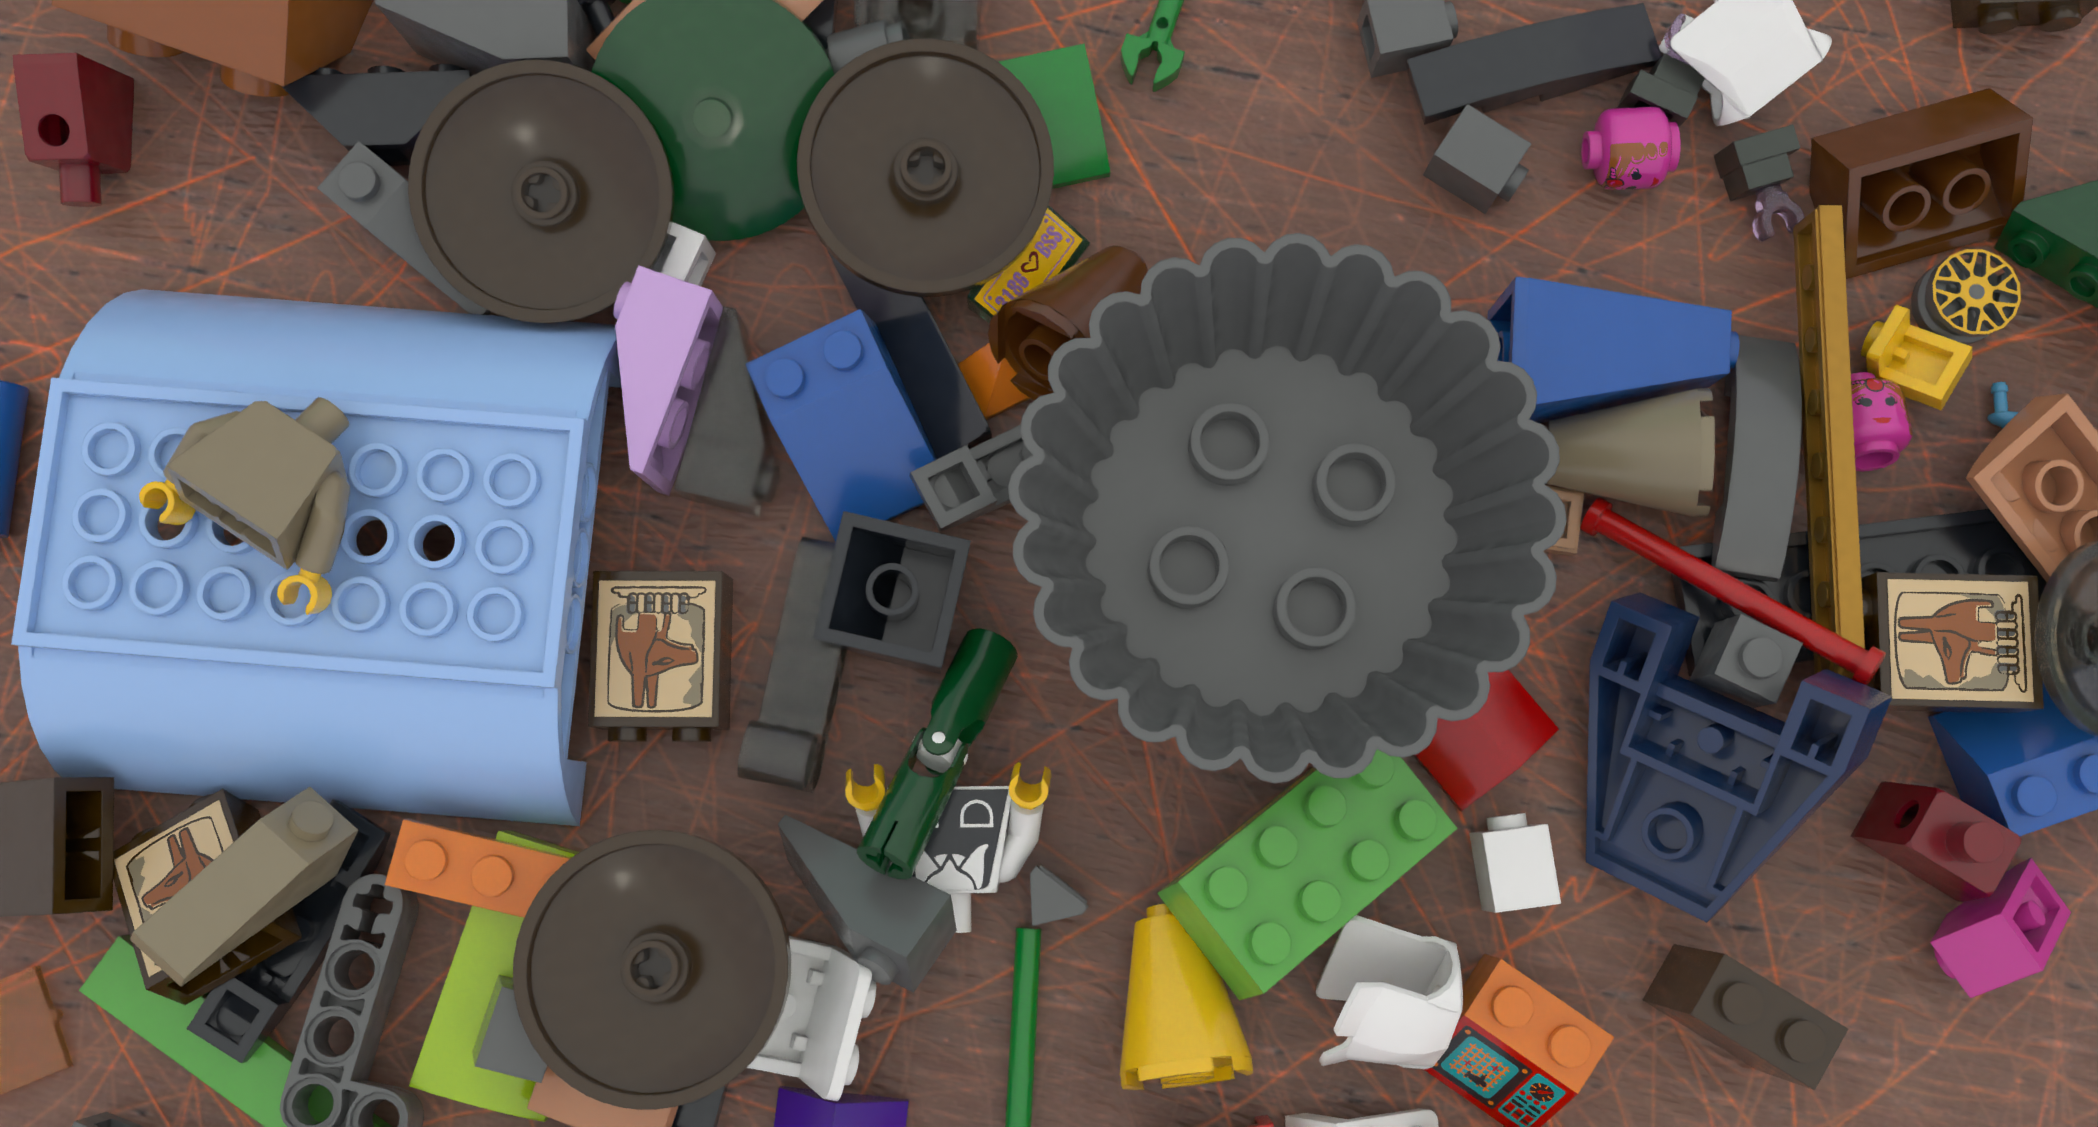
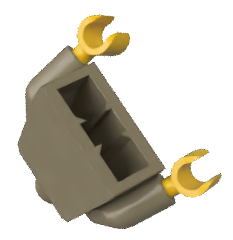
[139,397,350,615]

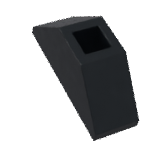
[282,64,473,166]

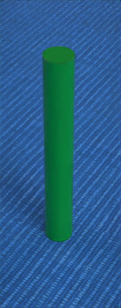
[1005,927,1042,1127]

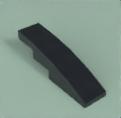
[1406,3,1662,125]

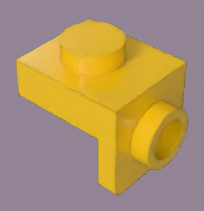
[1861,305,1973,411]

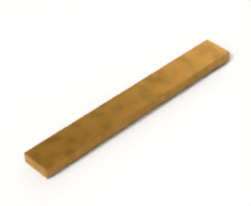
[1793,205,1865,679]

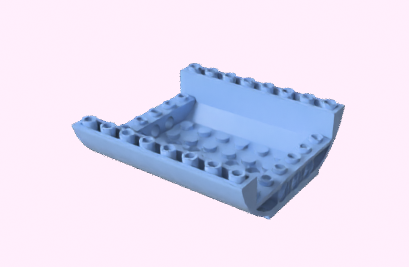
[11,289,622,826]

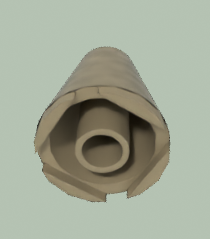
[1548,388,1715,518]

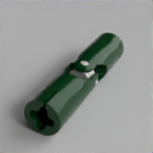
[857,628,1018,880]

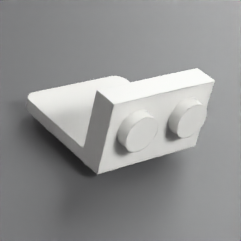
[747,936,876,1101]

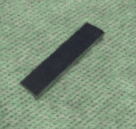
[827,250,992,459]

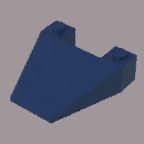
[1586,592,1893,923]

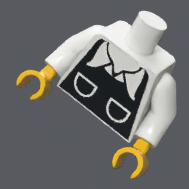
[845,762,1051,933]

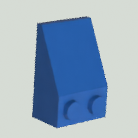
[745,309,937,542]

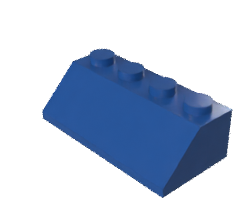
[1928,658,2098,836]

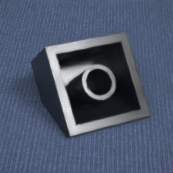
[813,511,971,674]

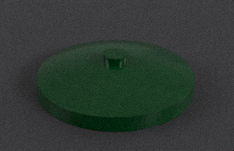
[592,0,835,241]

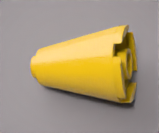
[1119,904,1253,1090]

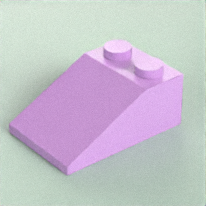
[614,265,734,496]

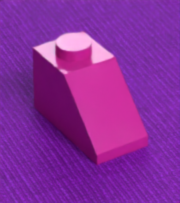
[1930,858,2071,998]

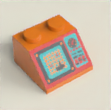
[1423,954,1614,1127]

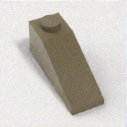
[130,787,358,987]

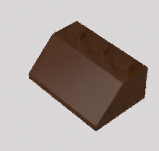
[1809,88,2033,279]

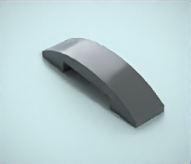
[1711,335,1802,582]
[909,424,1032,531]

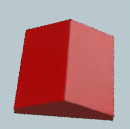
[1413,670,1559,811]

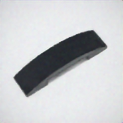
[187,799,391,1063]

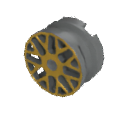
[1911,249,2021,345]

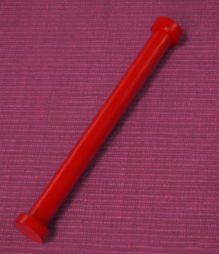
[1580,497,1886,685]

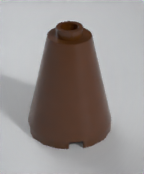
[987,245,1148,400]

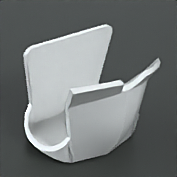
[1659,0,1832,126]
[1316,915,1463,1069]

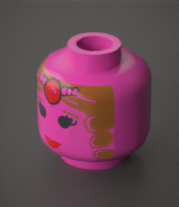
[1581,107,1681,190]
[1851,372,1913,472]

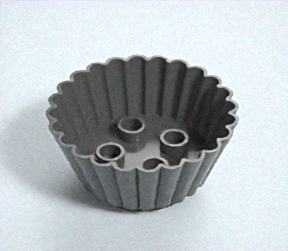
[1008,233,1567,783]

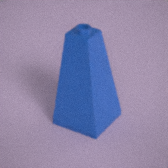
[1487,277,1739,423]

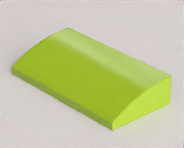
[409,831,579,1122]

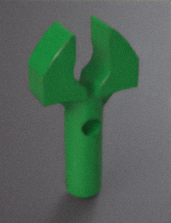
[1120,0,1185,92]

